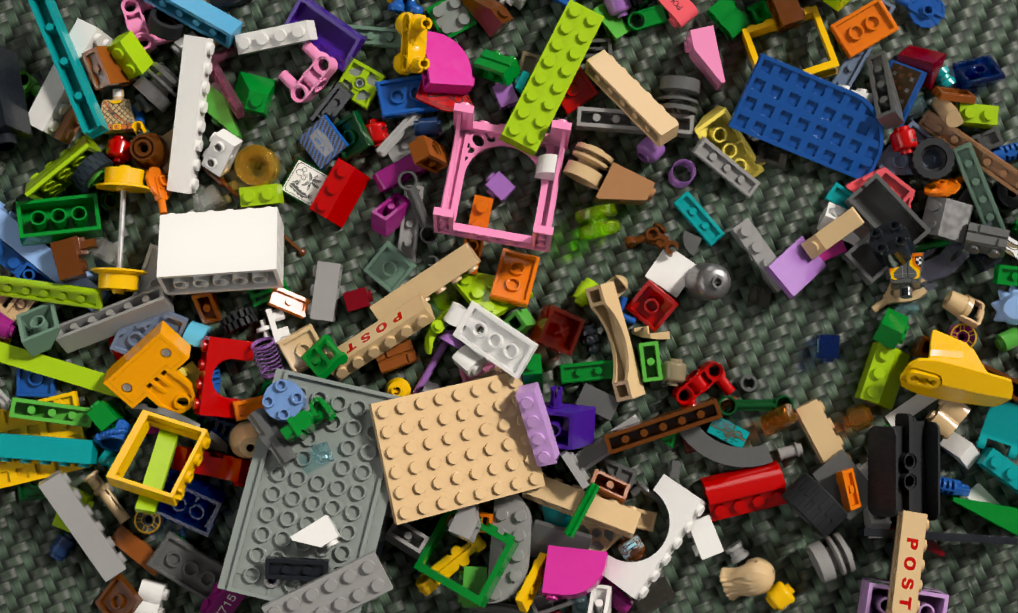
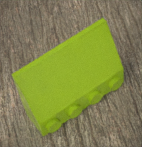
[25,136,103,200]

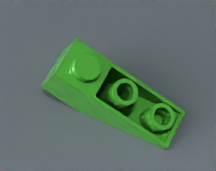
[205,85,242,140]

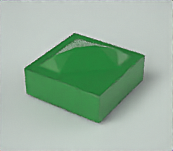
[747,0,772,25]

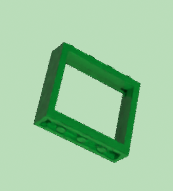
[414,509,519,607]

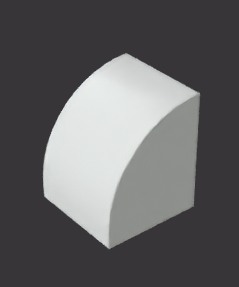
[535,154,558,181]

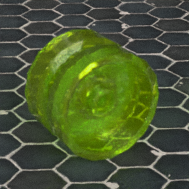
[574,203,622,240]

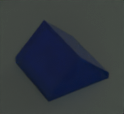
[952,55,1005,90]

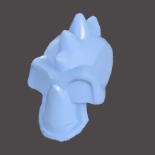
[991,285,1018,325]

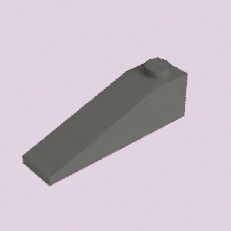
[866,50,904,130]

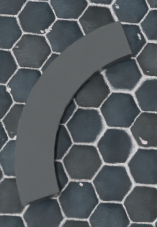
[125,403,229,451]
[679,426,773,467]

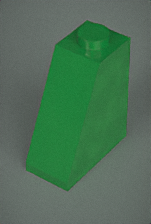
[522,354,543,393]

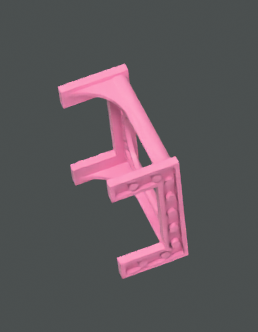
[433,102,572,252]

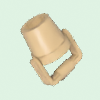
[942,290,985,328]

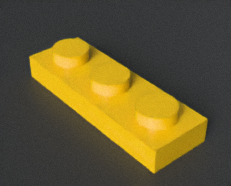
[515,552,547,613]

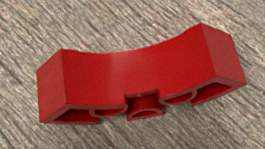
[172,445,251,487]

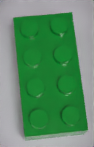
[16,193,103,246]

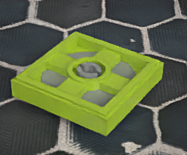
[339,59,386,110]

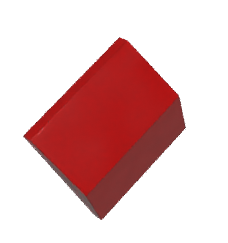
[625,280,679,332]

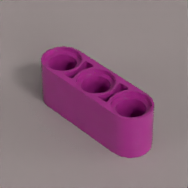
[372,154,427,193]

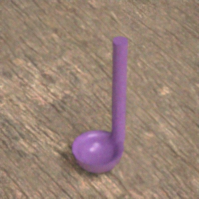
[412,329,464,394]

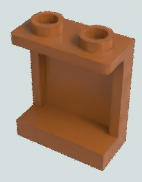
[81,46,138,91]

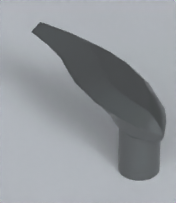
[630,480,665,507]

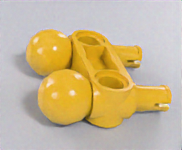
[393,12,432,76]

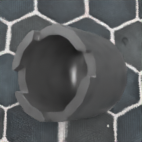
[685,263,731,301]

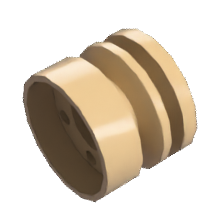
[563,142,614,190]

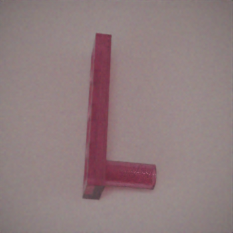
[211,46,245,119]

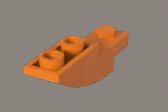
[463,194,494,275]

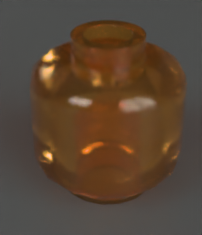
[843,404,874,432]

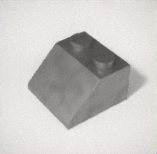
[922,196,973,244]

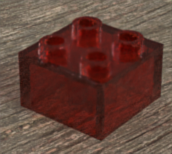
[530,305,586,356]

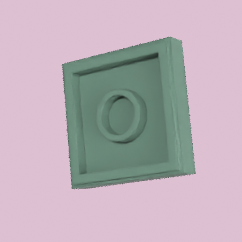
[363,241,417,293]

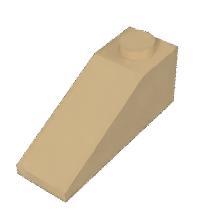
[801,207,865,260]

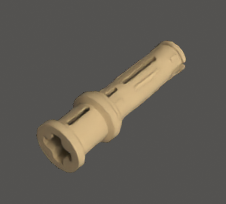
[83,470,131,525]

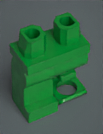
[280,397,339,443]

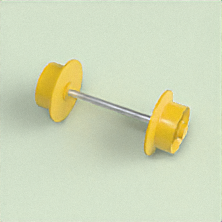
[91,165,151,294]

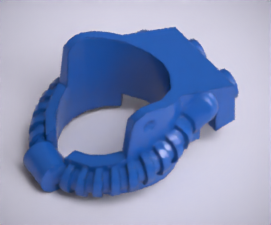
[93,419,145,452]

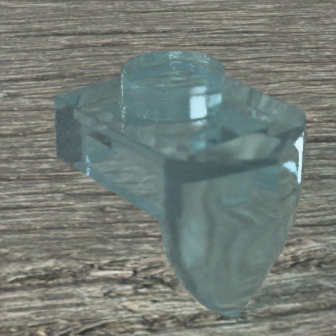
[572,592,591,613]

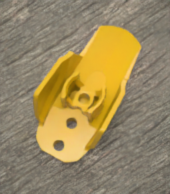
[900,330,1013,407]

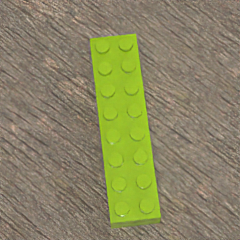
[499,0,604,157]

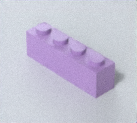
[515,382,560,467]

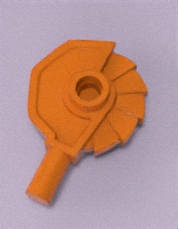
[145,166,171,215]
[923,175,965,198]

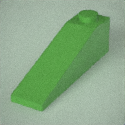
[9,397,92,428]

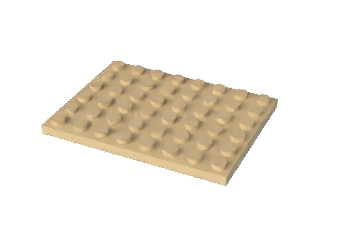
[369,373,545,525]

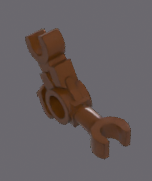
[624,223,679,257]

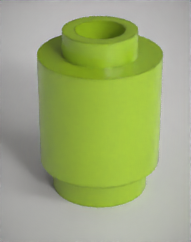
[572,277,599,307]

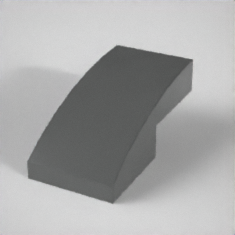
[971,126,1005,150]

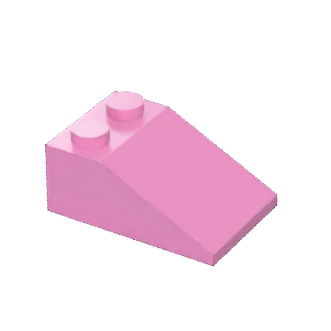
[683,25,725,91]

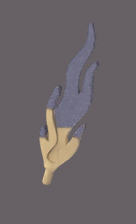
[871,221,992,313]

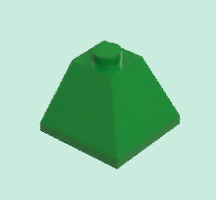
[230,71,277,118]

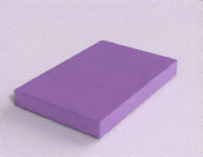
[765,236,827,299]

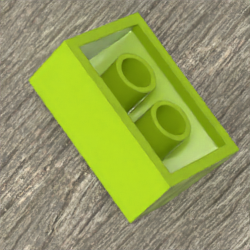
[855,342,910,410]

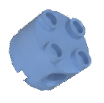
[262,379,307,423]

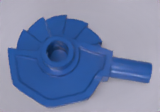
[894,0,945,29]

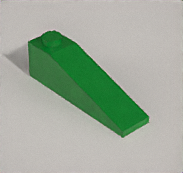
[947,496,1018,537]

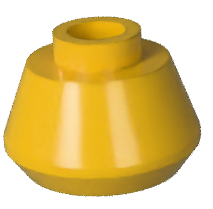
[385,378,411,397]

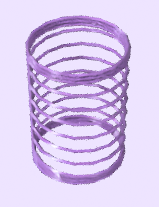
[668,159,696,188]
[251,337,284,378]

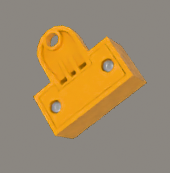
[103,320,196,414]

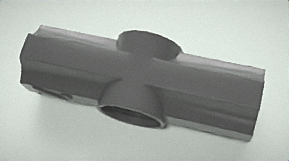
[248,407,297,467]

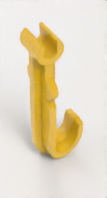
[415,534,487,596]

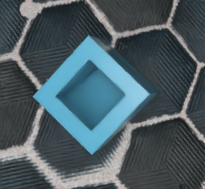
[182,320,211,348]

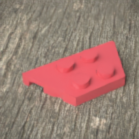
[845,166,915,208]

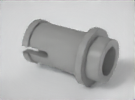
[777,442,803,460]

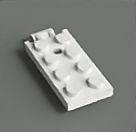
[444,301,539,379]

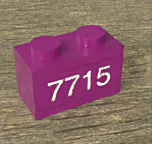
[200,582,246,613]

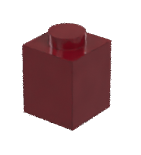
[343,287,374,313]

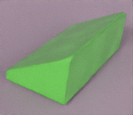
[593,3,631,42]

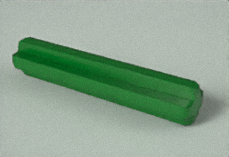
[564,482,599,538]

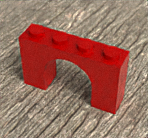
[192,336,255,418]

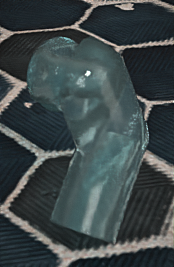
[894,303,919,316]

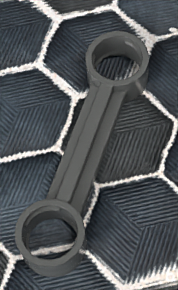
[397,170,439,244]

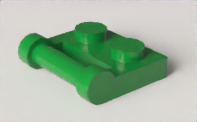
[301,335,348,379]

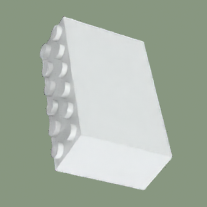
[156,206,284,296]

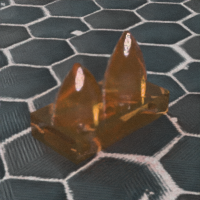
[760,404,799,436]

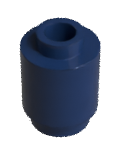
[414,117,442,137]
[49,531,77,561]

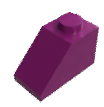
[371,192,411,237]

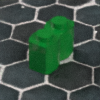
[706,0,750,41]

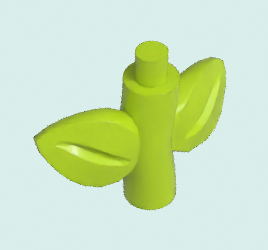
[424,308,449,355]

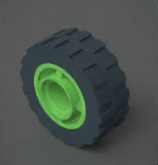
[71,151,114,194]

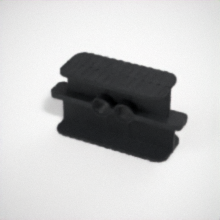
[868,413,940,525]

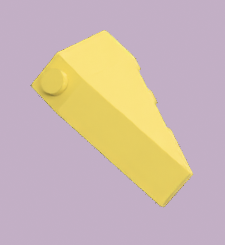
[694,105,765,178]

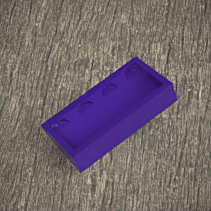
[284,0,367,72]

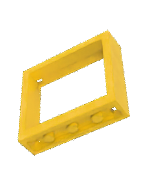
[742,6,840,78]
[106,410,211,507]

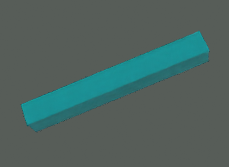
[28,0,110,139]

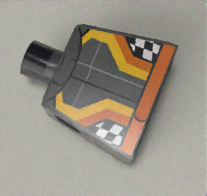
[888,252,924,299]

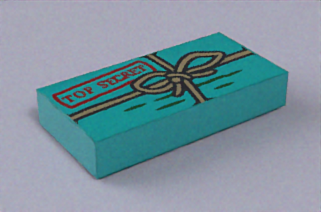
[706,418,750,448]

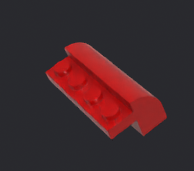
[700,460,787,522]

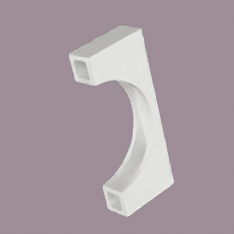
[604,474,706,601]

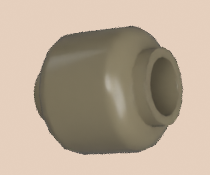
[661,358,687,386]

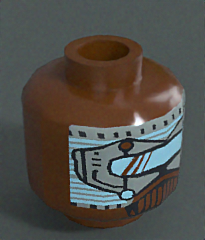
[617,535,647,562]

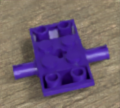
[544,386,596,462]

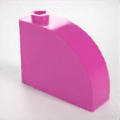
[421,31,475,95]
[542,545,608,601]

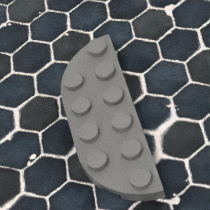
[488,493,532,604]

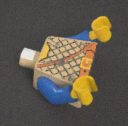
[99,89,146,135]

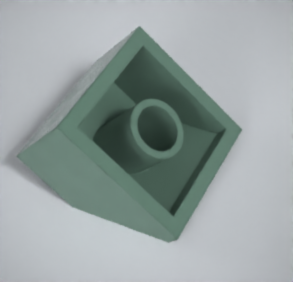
[16,303,61,356]

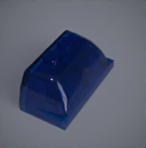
[156,466,225,537]

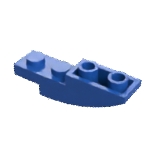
[0,239,56,283]

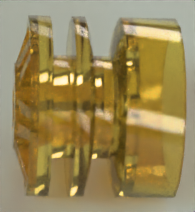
[235,144,281,186]

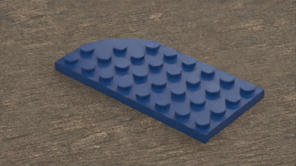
[728,53,884,179]

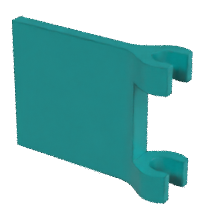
[975,402,1018,460]

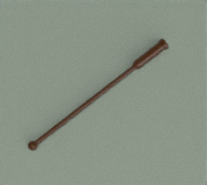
[200,162,306,256]

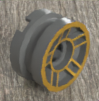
[134,507,165,534]

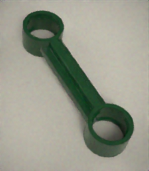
[717,395,794,415]

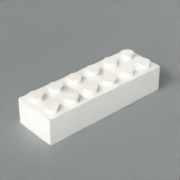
[28,18,113,137]

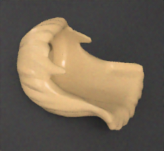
[719,557,775,601]

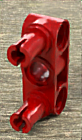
[672,360,735,407]

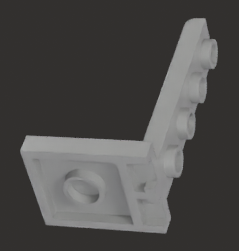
[560,414,640,489]

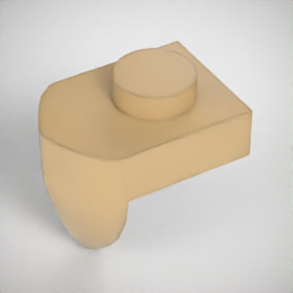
[606,275,628,297]

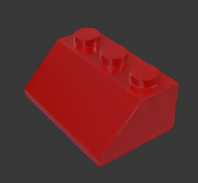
[308,158,370,228]

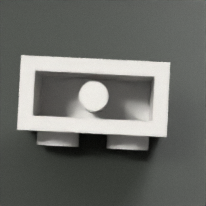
[201,129,243,177]

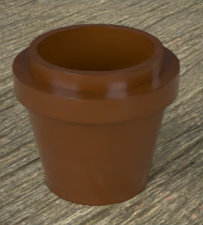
[130,133,169,171]

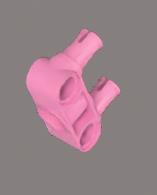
[121,0,173,54]
[278,41,338,103]

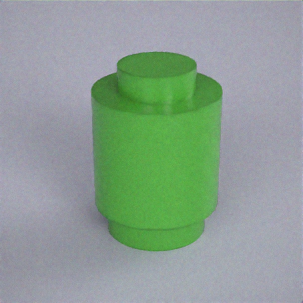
[994,327,1018,352]

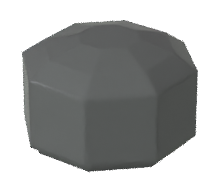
[667,460,681,479]

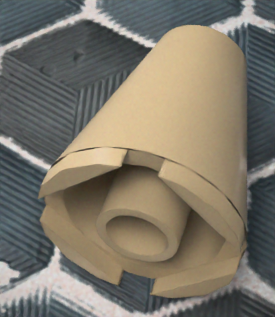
[229,420,259,459]

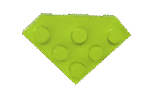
[452,272,533,317]

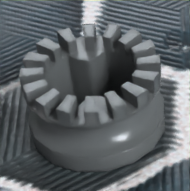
[739,374,758,392]

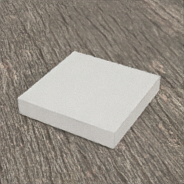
[644,247,696,298]

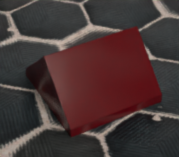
[897,45,946,90]

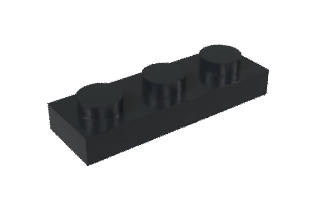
[265,556,329,581]

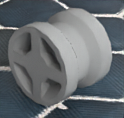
[724,540,749,564]

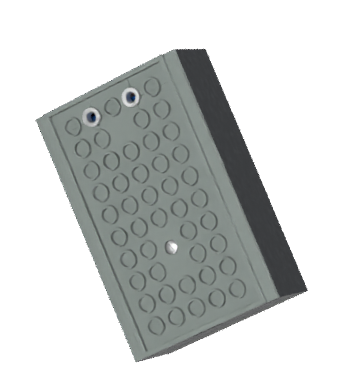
[217,368,401,613]

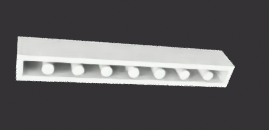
[167,35,215,194]

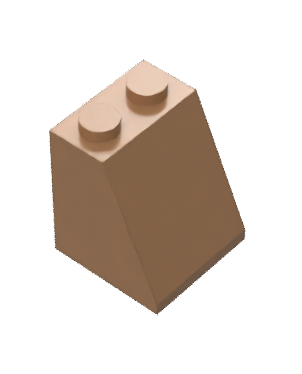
[594,162,656,205]

